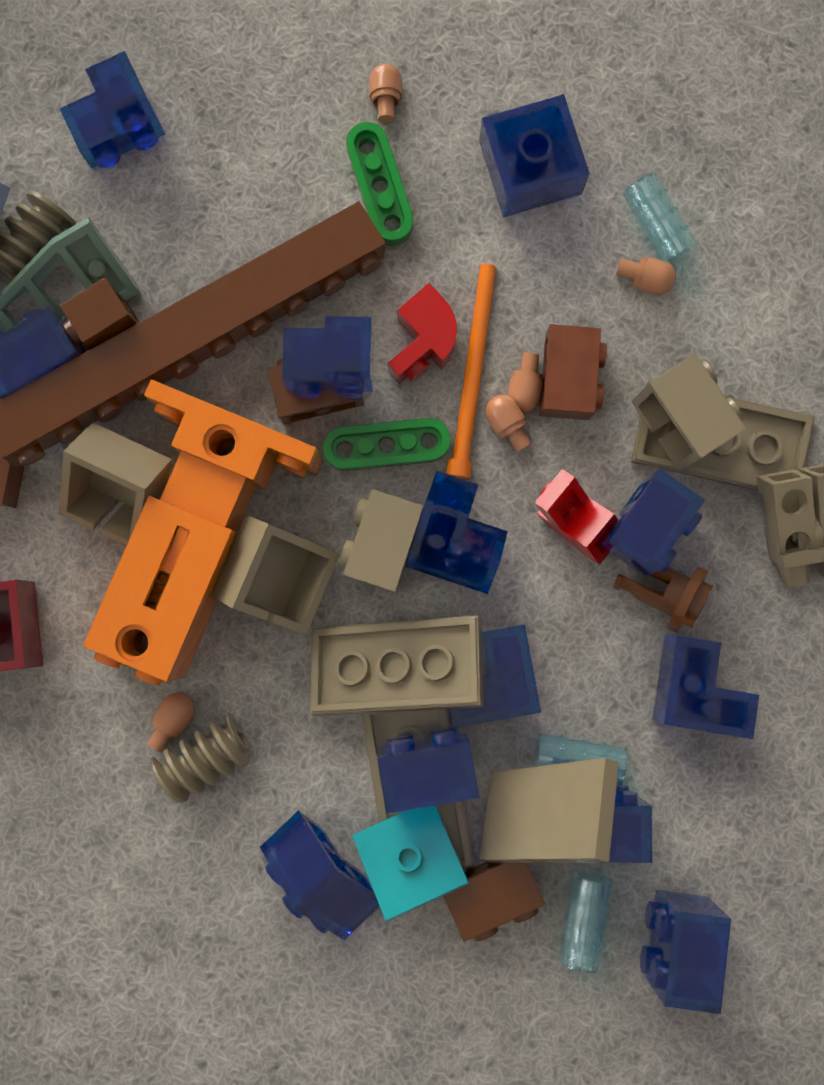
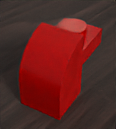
[387,283,457,384]
[535,469,626,565]

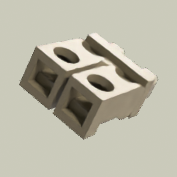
[756,464,824,587]

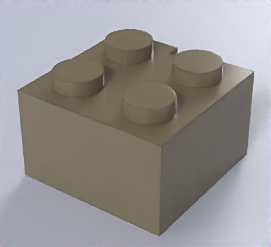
[631,353,747,471]
[59,422,172,546]
[339,489,424,594]
[211,515,340,635]

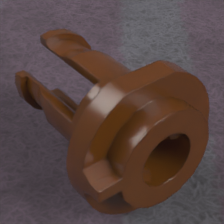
[613,550,713,633]

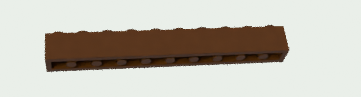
[0,201,386,467]

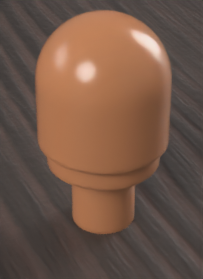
[369,63,402,124]
[616,257,676,295]
[507,352,544,413]
[485,395,531,452]
[147,693,195,752]

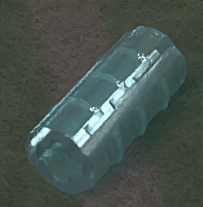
[622,172,698,263]
[533,733,628,786]
[559,872,612,973]

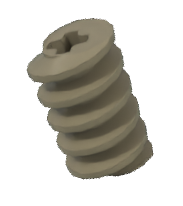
[0,191,76,280]
[151,713,250,804]

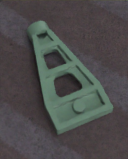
[0,217,140,346]

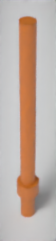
[445,264,497,513]

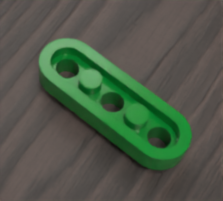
[346,122,413,246]
[323,418,450,471]

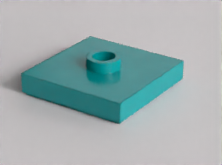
[352,799,470,922]

